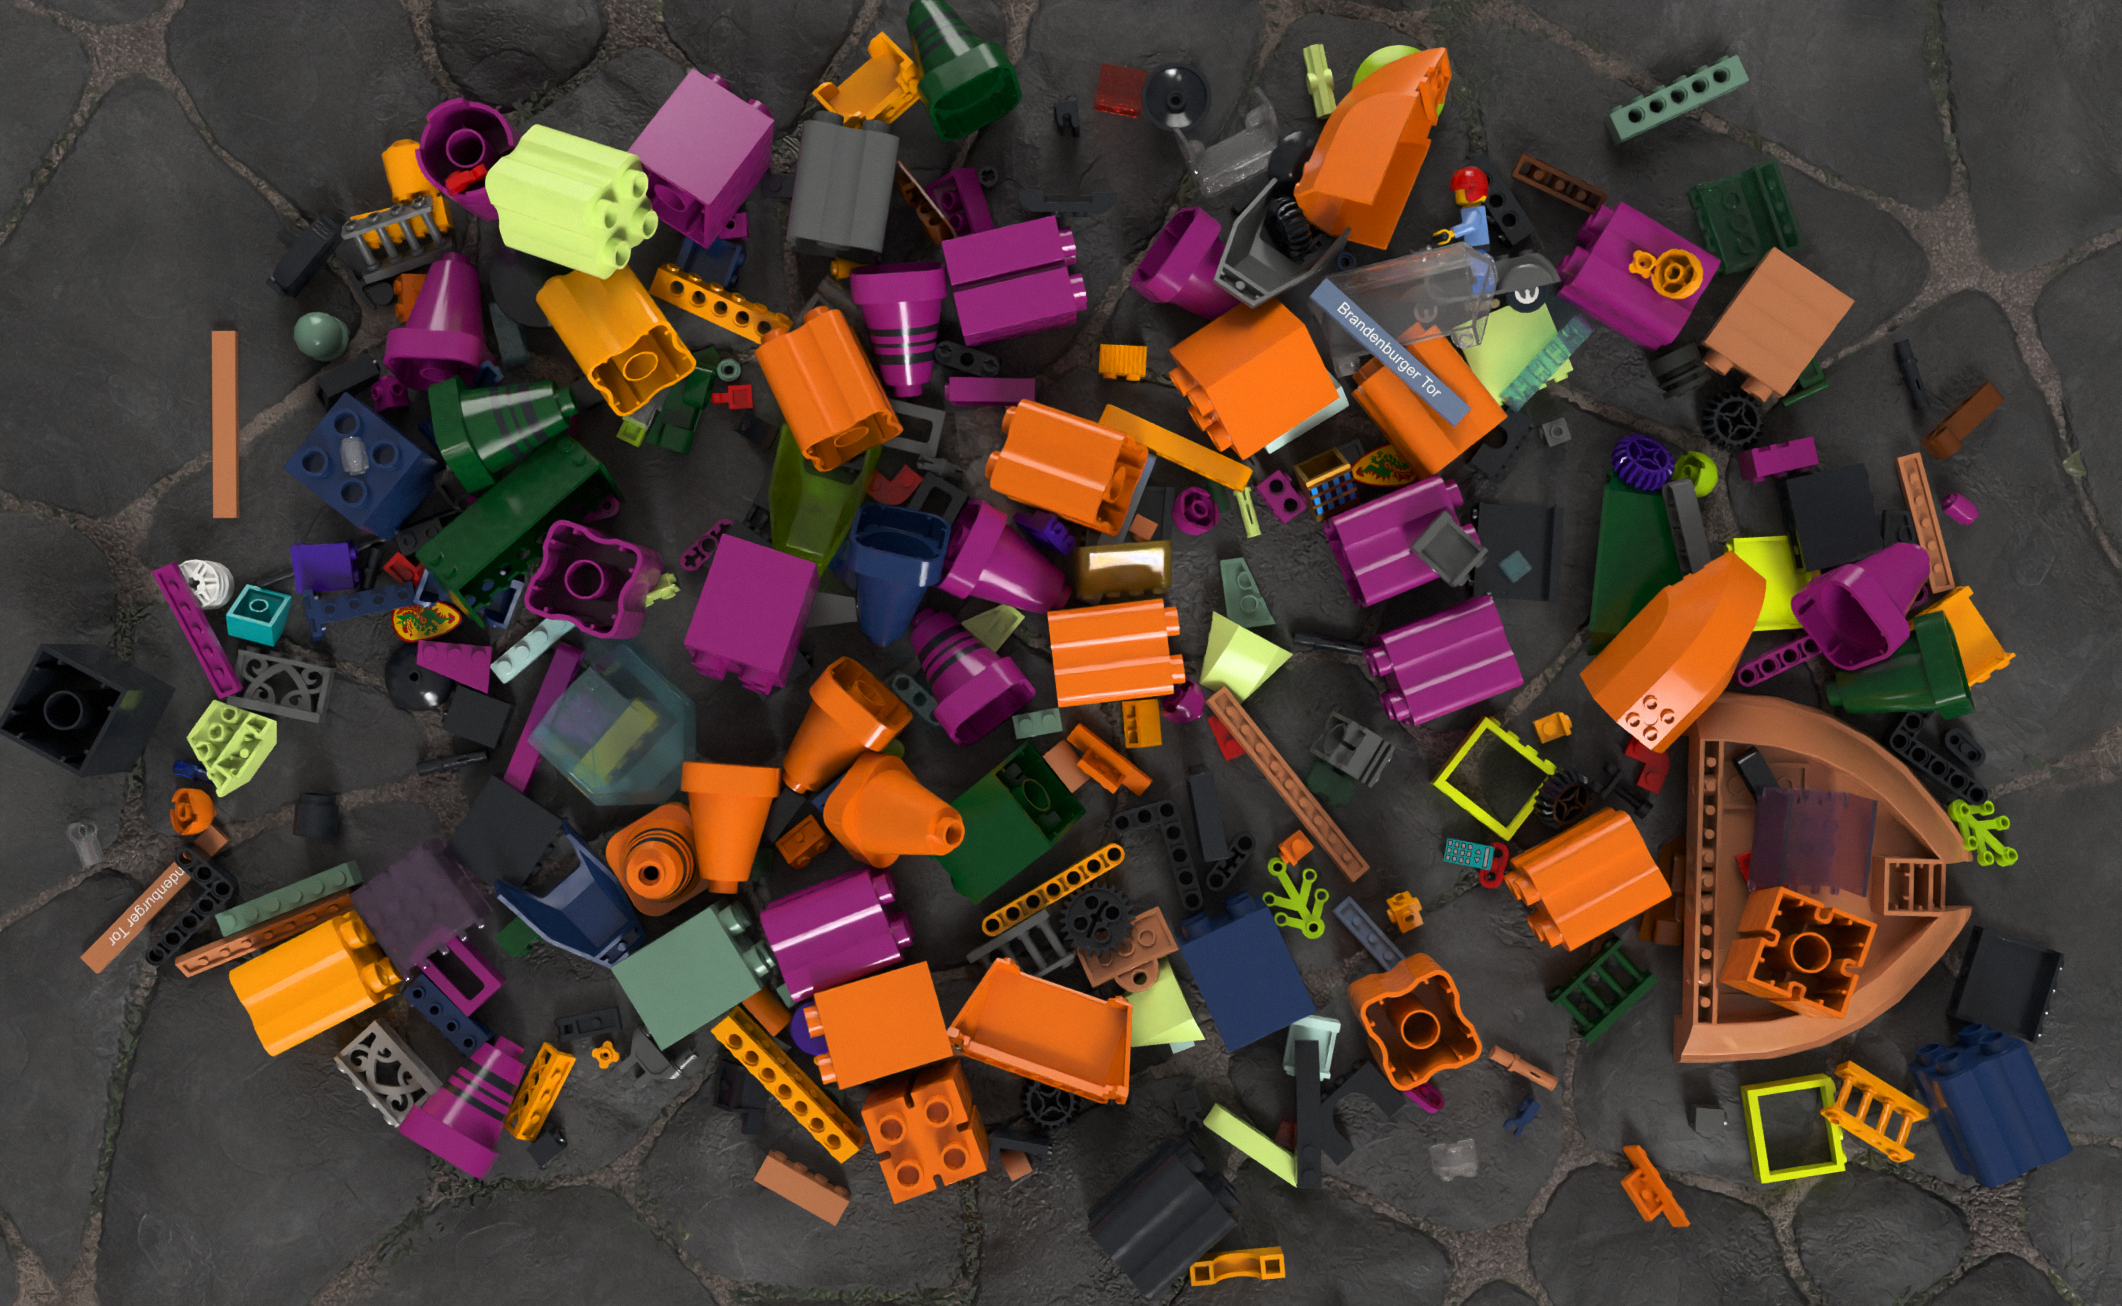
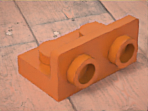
[775,814,833,869]

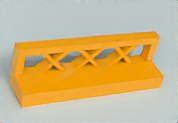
[504,1042,576,1142]

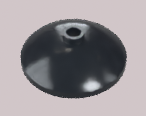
[1141,62,1212,134]
[1268,130,1320,202]
[384,642,455,712]

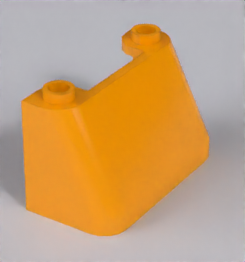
[812,31,920,130]

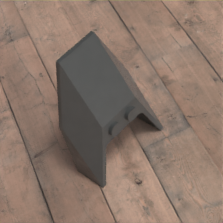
[1213,178,1352,309]

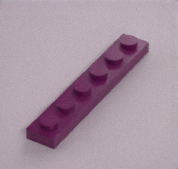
[152,561,243,699]

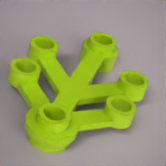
[1947,799,2018,867]
[1262,857,1329,939]

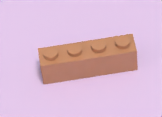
[754,1150,851,1226]

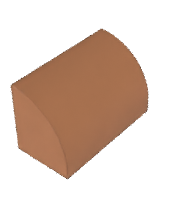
[1043,738,1091,793]

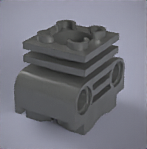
[1309,711,1396,788]

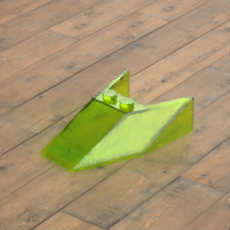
[768,423,883,578]

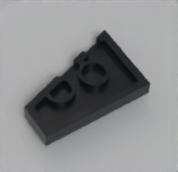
[1881,510,1929,583]

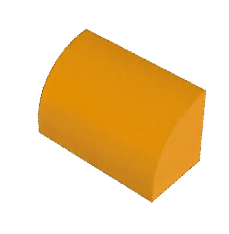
[1122,699,1162,748]

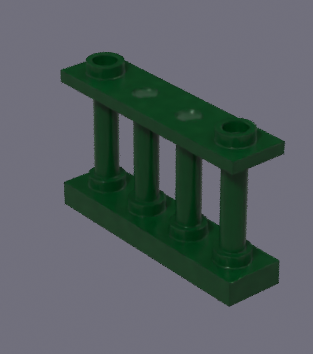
[1547,936,1659,1044]

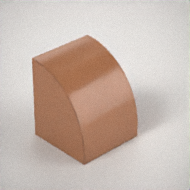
[1000,1149,1033,1181]

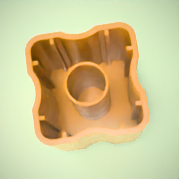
[536,263,696,416]
[229,909,404,1056]

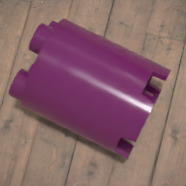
[415,98,523,221]

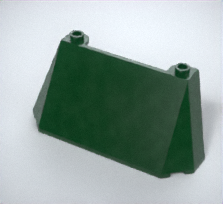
[1587,468,1683,656]

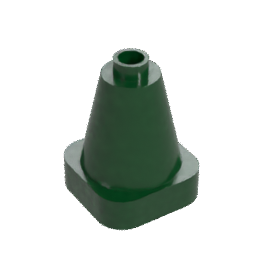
[1824,610,1975,720]

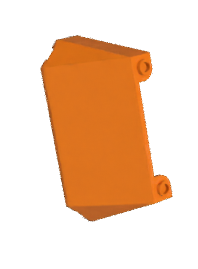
[947,957,1133,1104]

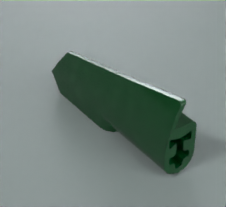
[645,346,722,455]

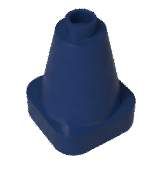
[845,502,951,646]

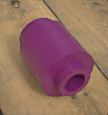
[1941,492,1979,526]

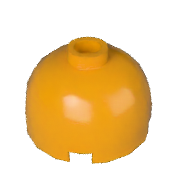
[1651,249,1703,299]

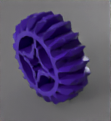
[1610,433,1675,491]

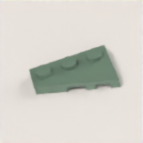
[1219,557,1275,628]

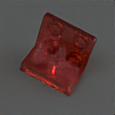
[1094,63,1148,118]

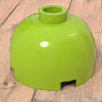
[1672,451,1718,499]

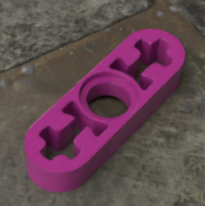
[680,519,734,572]

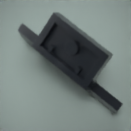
[713,1059,769,1135]

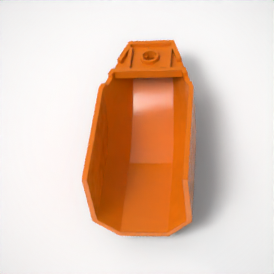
[1294,47,1452,250]
[1579,550,1766,754]

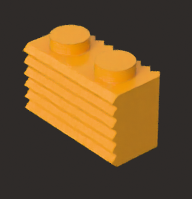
[1098,344,1147,381]

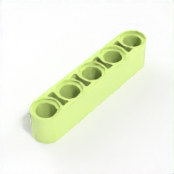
[1203,1103,1297,1187]

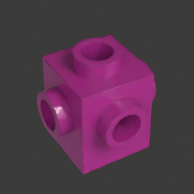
[371,375,409,413]

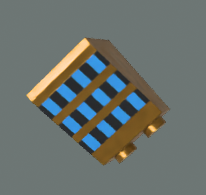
[1293,447,1360,522]

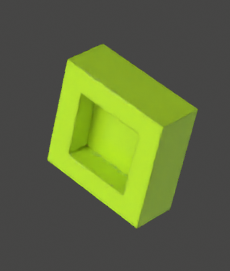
[616,416,649,448]

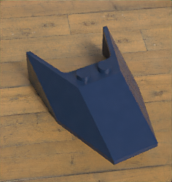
[494,819,648,969]

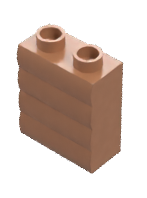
[1698,247,1854,403]

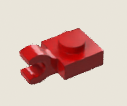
[712,385,753,410]

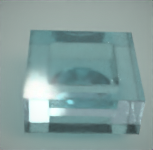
[1498,550,1532,583]

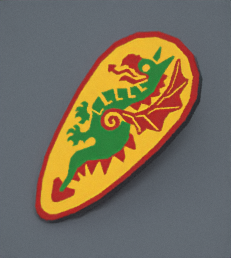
[1351,443,1418,488]
[391,600,464,643]

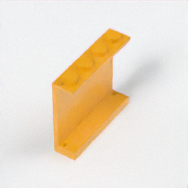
[1907,586,2016,691]

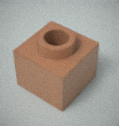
[1128,514,1158,544]

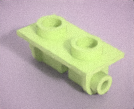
[646,573,681,607]

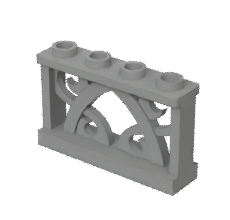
[334,1017,443,1127]

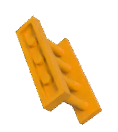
[1820,1061,1930,1163]

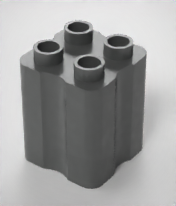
[786,111,900,265]

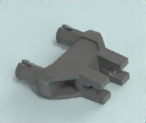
[617,1023,699,1091]

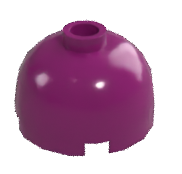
[1171,487,1219,536]
[1160,677,1205,725]

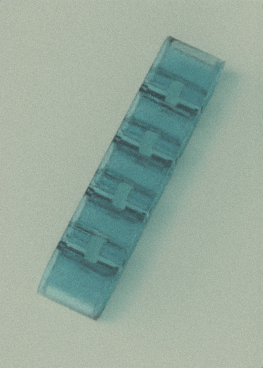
[1498,313,1595,413]

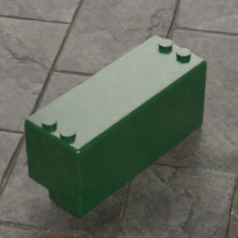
[415,430,627,628]

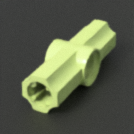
[1303,44,1336,119]

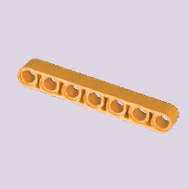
[1098,404,1253,492]
[982,842,1125,936]

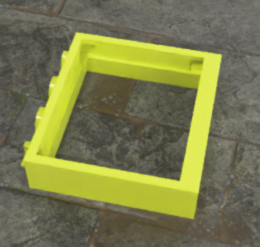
[1430,716,1557,841]
[1740,1073,1847,1184]

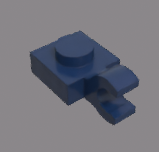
[1503,1096,1541,1137]

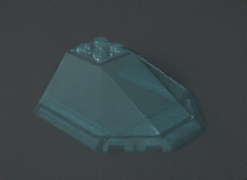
[527,640,696,806]

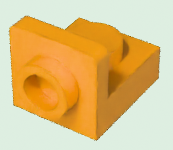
[1532,712,1572,744]

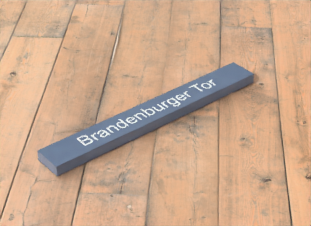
[1309,278,1471,428]

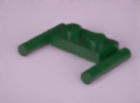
[1781,356,1829,408]

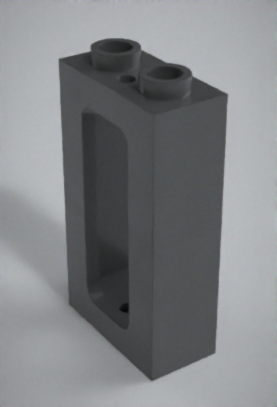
[879,399,947,458]

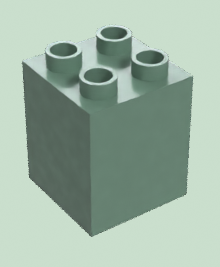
[611,896,777,1051]

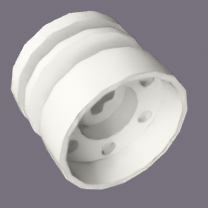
[179,559,235,610]

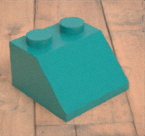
[226,584,292,647]

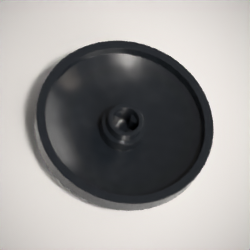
[490,246,575,329]

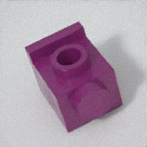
[719,212,750,241]

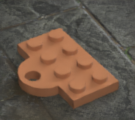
[1075,906,1179,993]

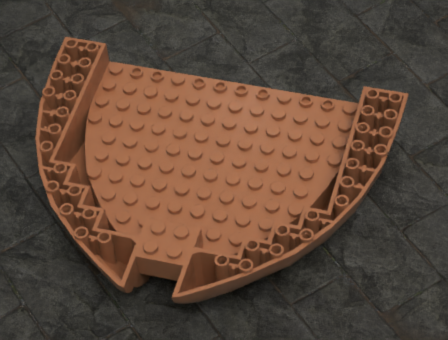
[1673,691,1973,1063]

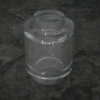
[339,437,369,475]

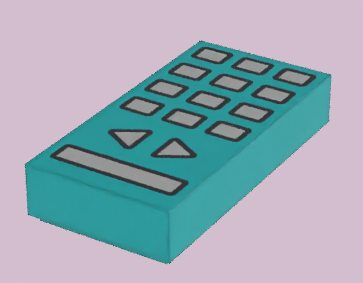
[1443,838,1495,870]

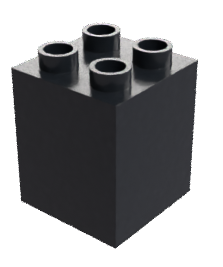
[0,644,176,777]

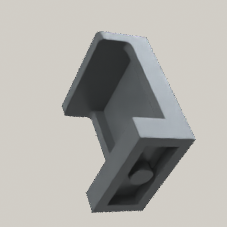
[1409,511,1488,587]

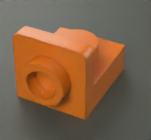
[1277,829,1314,866]

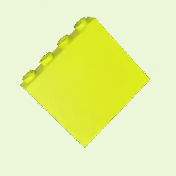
[1724,536,1821,631]

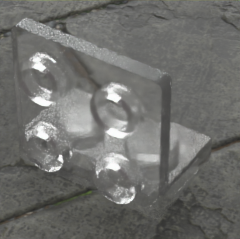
[955,405,1009,458]

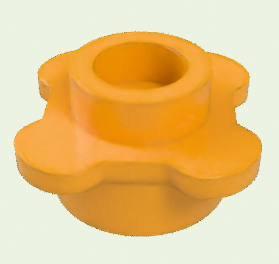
[1628,250,1656,278]
[592,1041,620,1069]

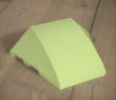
[1199,611,1293,704]
[186,700,277,797]
[1121,955,1206,1047]

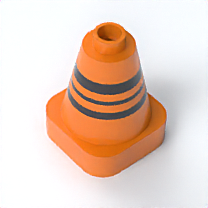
[606,802,709,916]

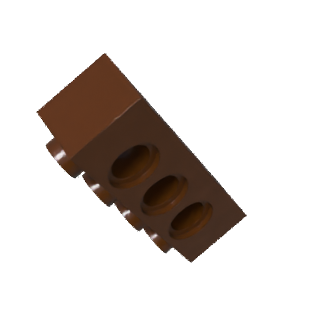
[1512,151,1608,215]

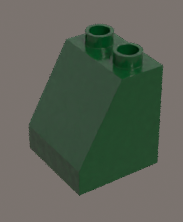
[927,739,1087,905]

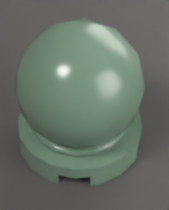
[294,312,350,362]

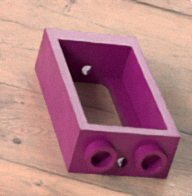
[945,377,1036,407]
[409,921,507,1017]

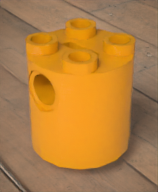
[381,139,440,205]

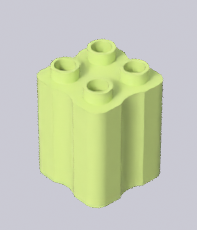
[485,124,658,279]

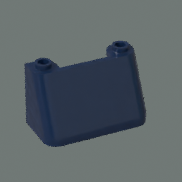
[413,536,525,629]

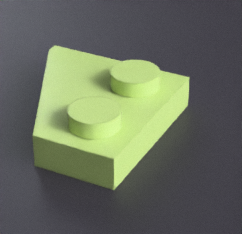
[961,604,1025,653]

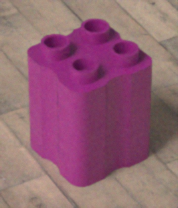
[1555,201,1721,353]
[1322,474,1481,609]
[524,520,664,639]
[1363,595,1523,726]
[760,864,916,1003]

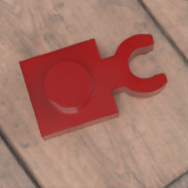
[445,164,488,196]

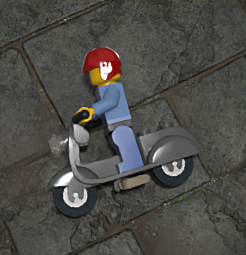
[1400,167,1561,332]

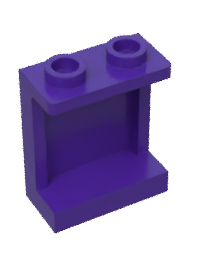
[290,539,362,593]

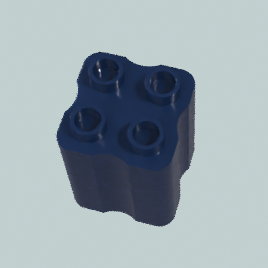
[1908,1023,2073,1188]

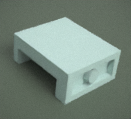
[1281,1015,1341,1081]

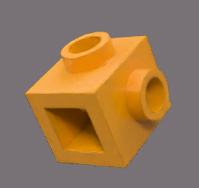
[1386,890,1424,934]

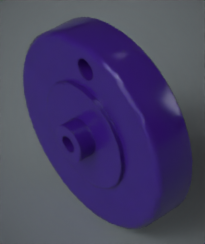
[790,999,828,1055]

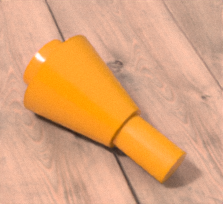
[830,256,872,280]

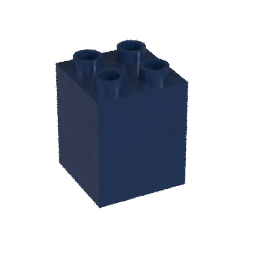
[283,392,446,542]
[1175,890,1317,1053]

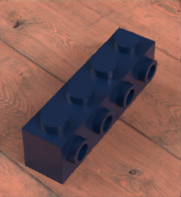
[402,973,495,1058]

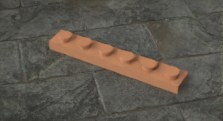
[1894,452,1956,594]

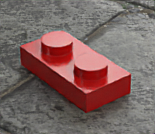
[1207,715,1246,761]

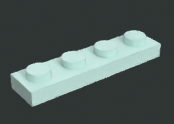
[490,618,576,684]

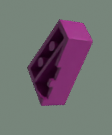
[1737,436,1819,483]
[416,640,492,694]

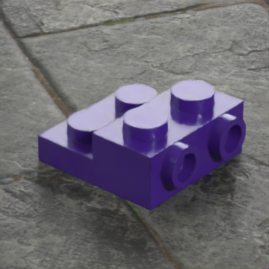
[1011,510,1077,557]

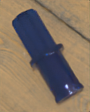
[172,760,215,786]

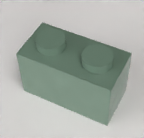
[1012,707,1063,739]

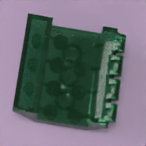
[1687,158,1806,278]

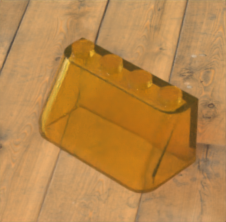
[1073,540,1173,599]

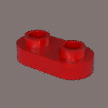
[1479,842,1510,888]

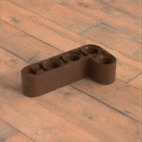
[1920,381,2005,460]

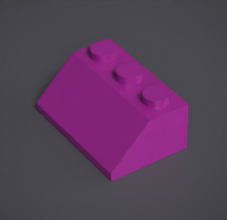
[926,168,995,238]

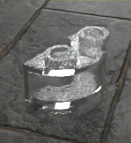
[1428,1139,1479,1181]

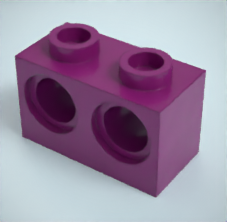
[1255,470,1307,525]

